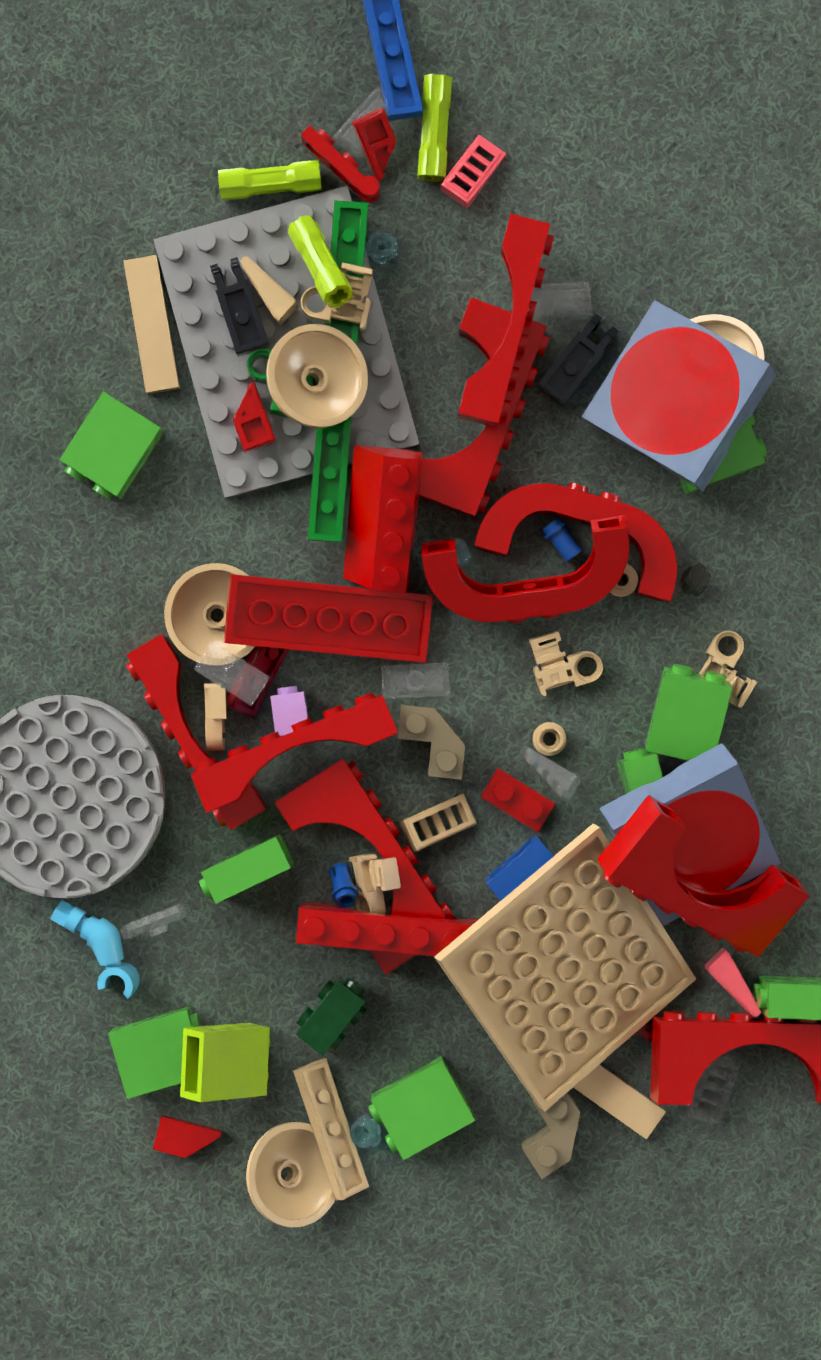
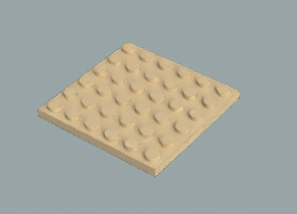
[434,824,696,1112]

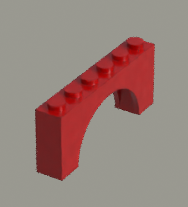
[418,297,550,519]
[275,758,456,975]
[597,795,810,957]
[296,901,480,956]
[650,1011,821,1105]

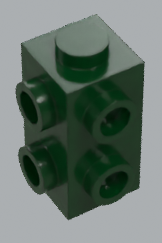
[296,977,367,1056]

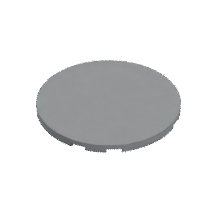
[0,695,166,899]

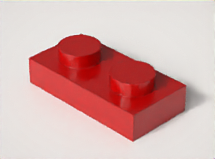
[480,768,555,832]

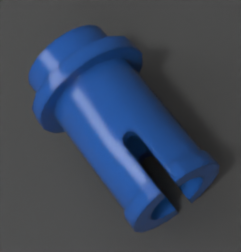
[542,518,583,562]
[328,863,358,908]

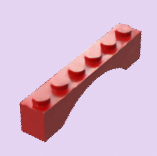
[458,213,554,428]
[126,634,268,831]
[190,692,398,813]

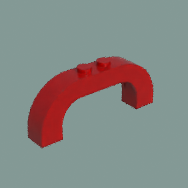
[473,483,677,603]
[421,515,629,623]

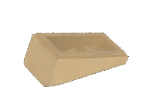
[240,256,298,326]
[399,793,477,853]

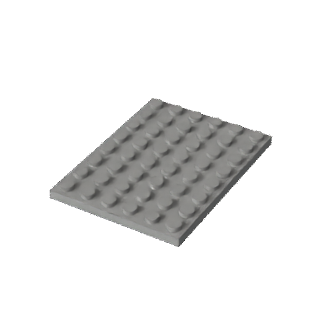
[153,185,420,499]

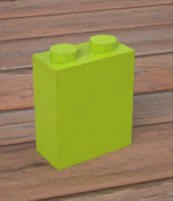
[180,1023,270,1102]

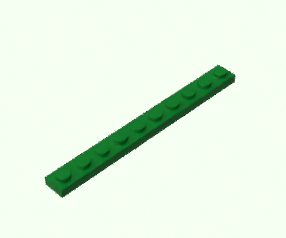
[308,200,368,543]

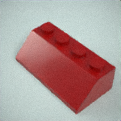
[343,444,423,594]

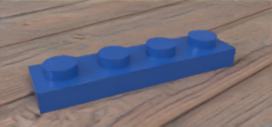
[362,0,423,121]

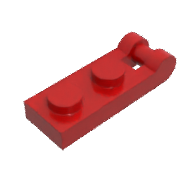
[301,125,380,203]

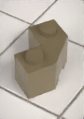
[397,705,465,780]
[521,1092,580,1179]

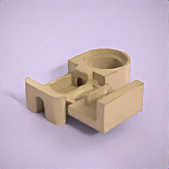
[301,262,373,331]
[528,630,603,696]
[699,631,757,708]
[204,683,227,751]
[349,854,401,914]

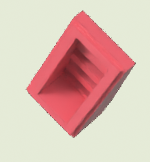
[440,135,506,210]
[704,948,761,1017]

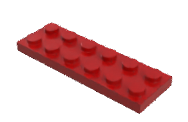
[223,574,433,663]

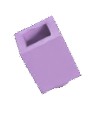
[270,686,309,736]

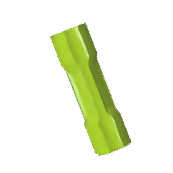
[417,74,452,182]
[218,160,322,201]
[288,215,353,308]

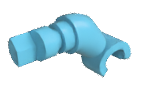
[50,900,140,999]

